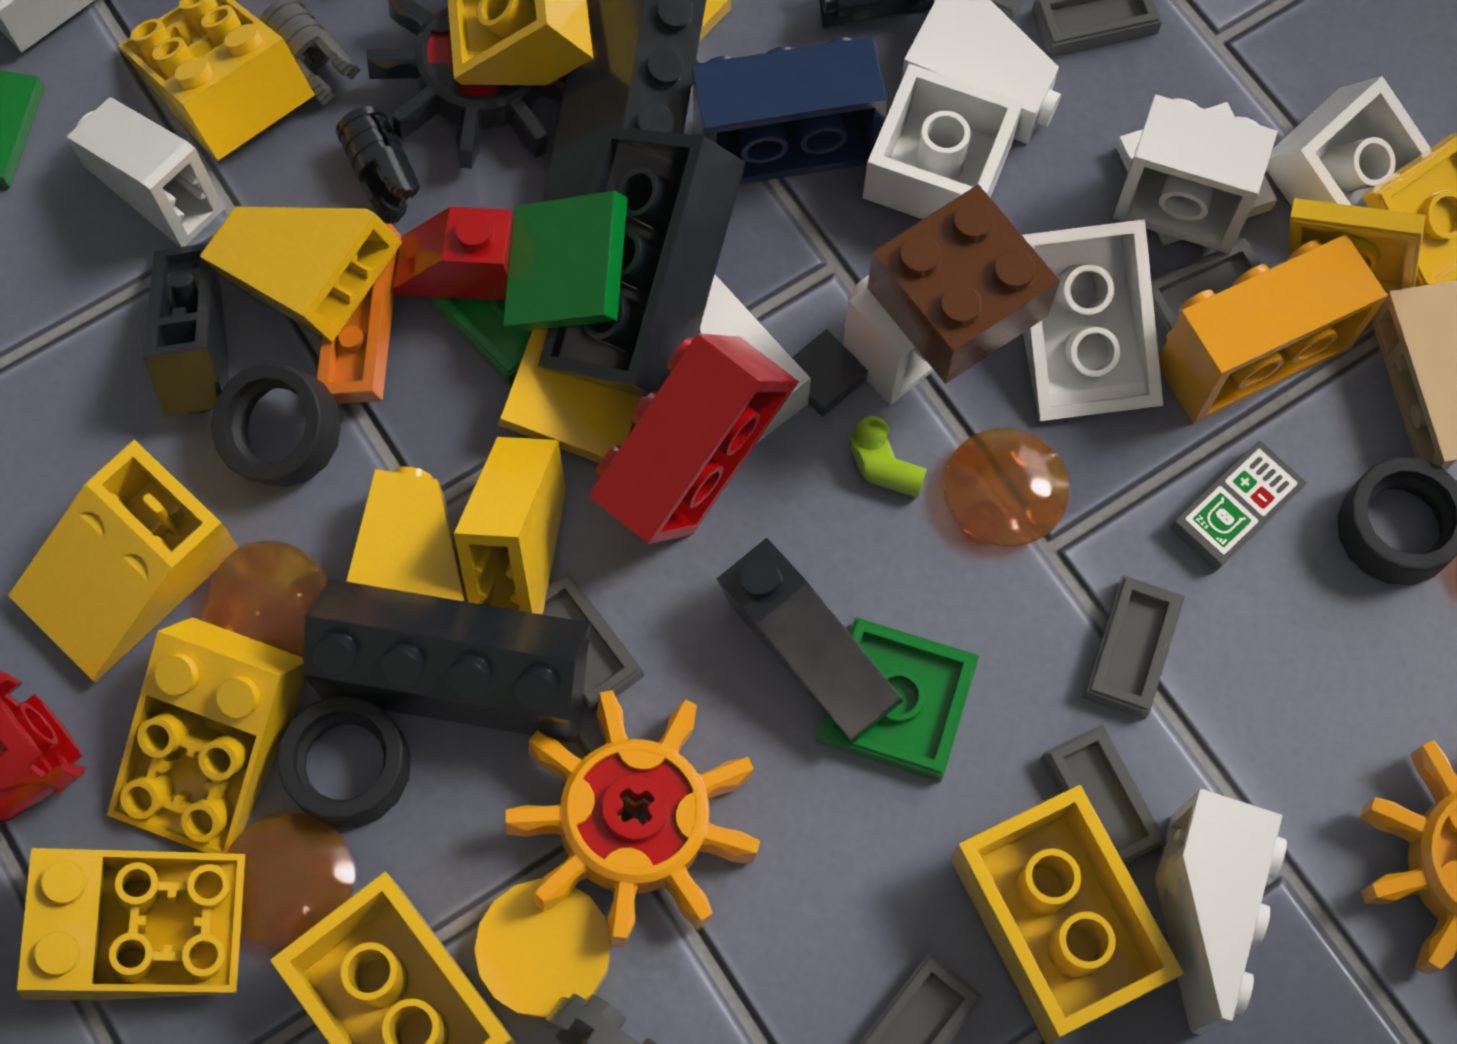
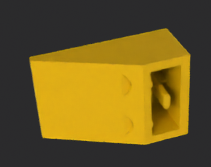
[117,0,315,161]
[8,440,239,683]
[107,617,305,854]
[17,848,245,1001]

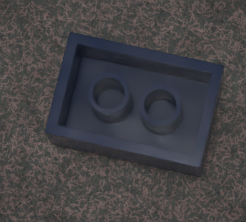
[692,37,888,184]

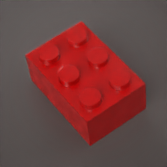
[588,333,799,544]

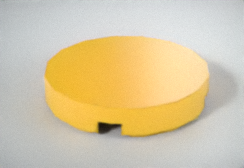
[474,878,612,1018]

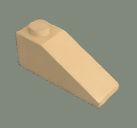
[1371,280,1457,471]

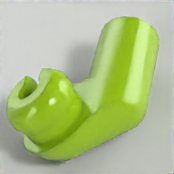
[850,416,927,498]

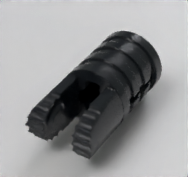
[335,106,420,224]

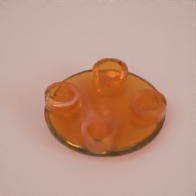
[944,428,1070,546]
[202,540,328,658]
[226,812,356,948]

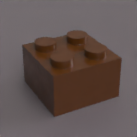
[867,184,1060,384]

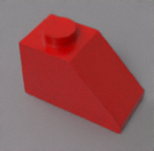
[393,207,513,301]

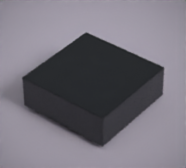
[792,329,868,417]

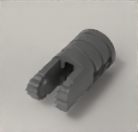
[260,0,361,105]

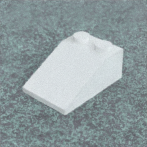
[1266,76,1430,207]
[1022,219,1164,421]

